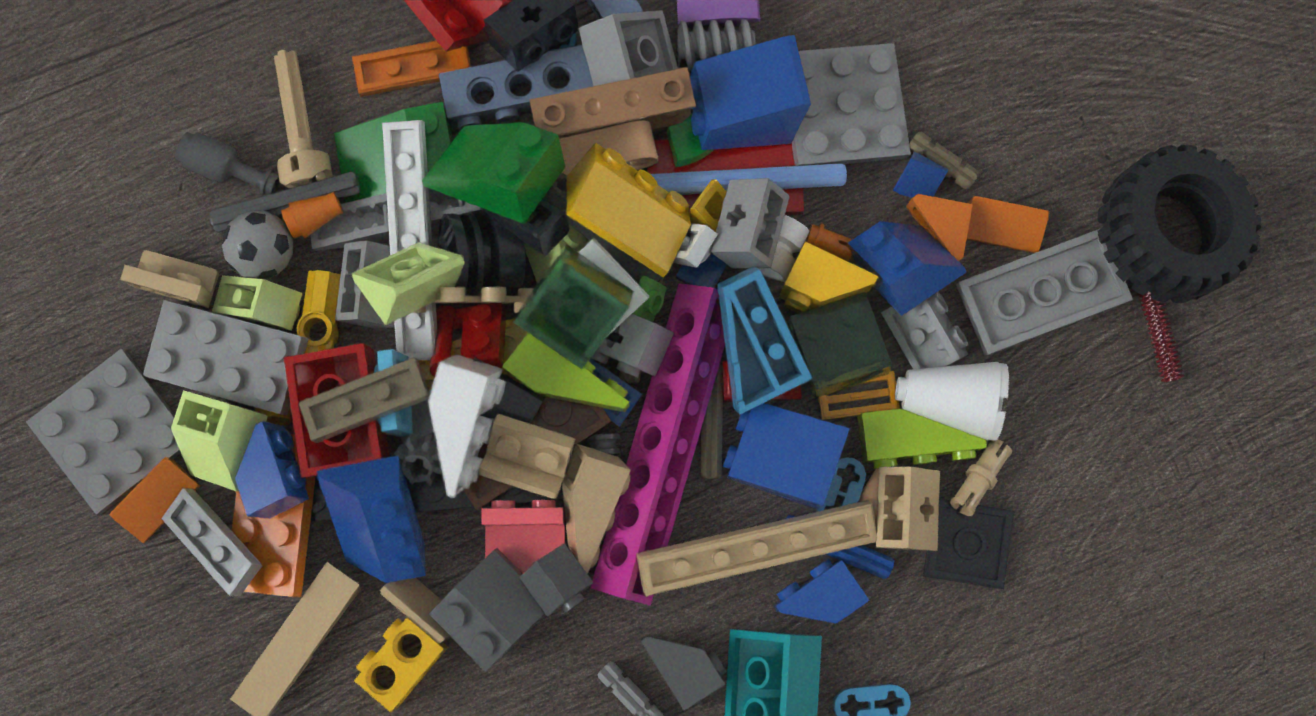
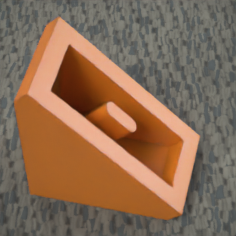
[906,194,973,262]

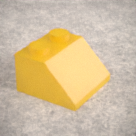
[779,241,878,315]

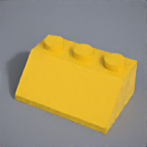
[567,142,691,278]

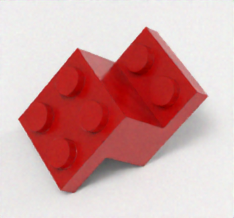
[404,0,512,52]

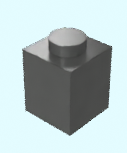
[520,543,593,617]

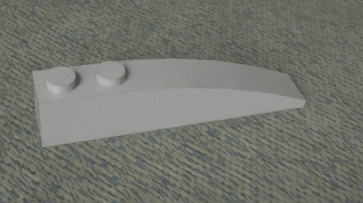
[310,188,484,251]

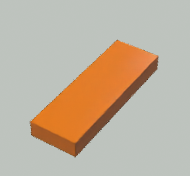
[352,40,472,97]

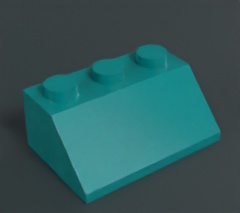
[724,629,822,716]

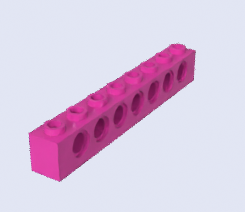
[591,283,725,606]

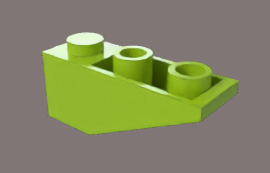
[502,328,630,412]
[857,409,987,469]

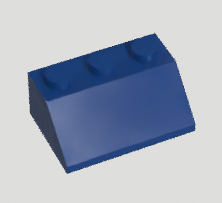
[317,455,426,583]

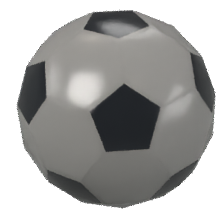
[222,210,293,280]

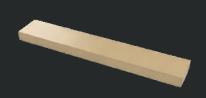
[636,500,877,596]

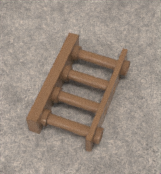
[529,67,696,139]

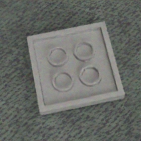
[792,43,911,166]
[26,349,181,515]

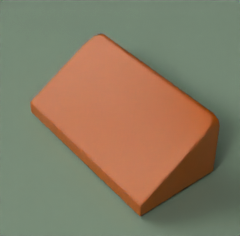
[967,196,1050,253]
[109,457,201,543]

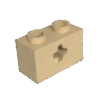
[876,467,940,551]

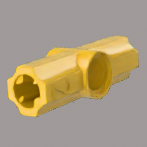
[297,270,341,353]

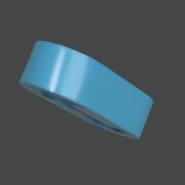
[816,457,866,512]
[832,684,911,716]

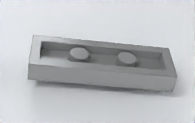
[161,488,262,597]

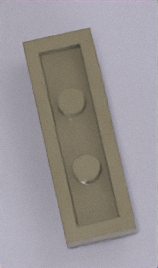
[299,357,430,443]

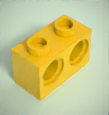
[354,617,448,712]

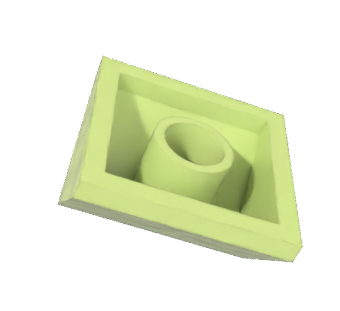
[352,242,464,325]

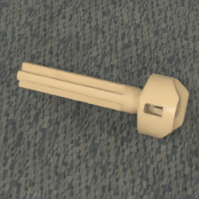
[274,50,333,189]

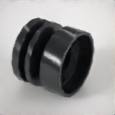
[437,212,526,295]

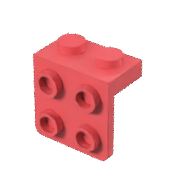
[481,500,565,574]

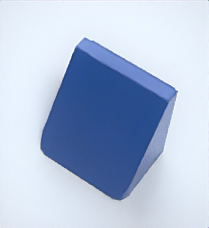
[893,151,948,198]

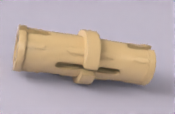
[950,439,1012,516]

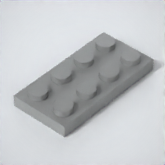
[956,228,1133,356]
[143,300,309,415]

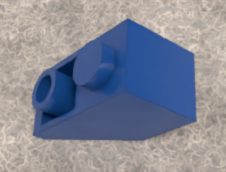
[235,421,309,519]
[773,558,870,624]

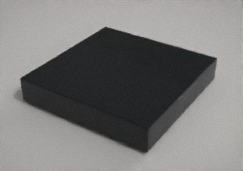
[923,498,1015,589]

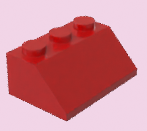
[284,343,390,478]

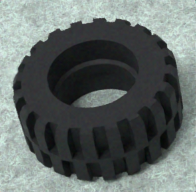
[1097,144,1262,303]

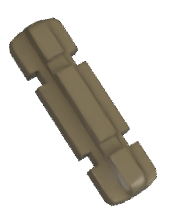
[909,132,979,189]

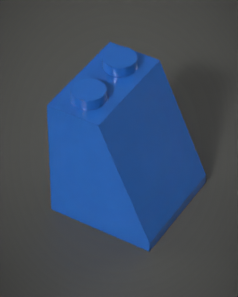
[689,35,811,150]
[723,403,849,509]

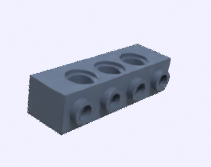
[439,45,593,130]

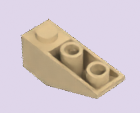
[562,444,631,575]

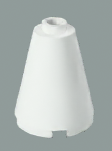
[895,362,1009,441]

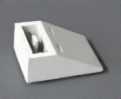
[428,355,506,497]

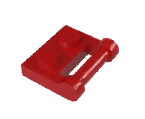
[429,303,506,377]

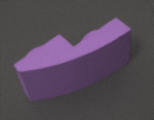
[677,0,760,29]

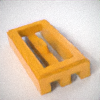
[816,371,900,421]

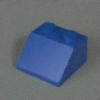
[848,221,966,316]

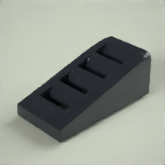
[480,199,570,256]

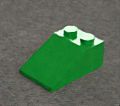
[334,102,453,203]
[422,122,566,224]

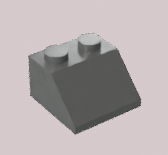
[429,548,545,672]

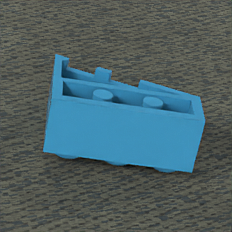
[717,266,812,415]

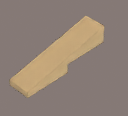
[230,562,361,716]

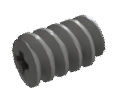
[677,19,756,70]

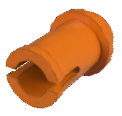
[804,223,854,262]

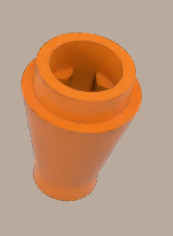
[281,192,344,239]

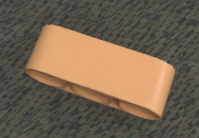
[559,120,658,175]

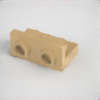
[120,250,219,308]
[479,414,575,499]

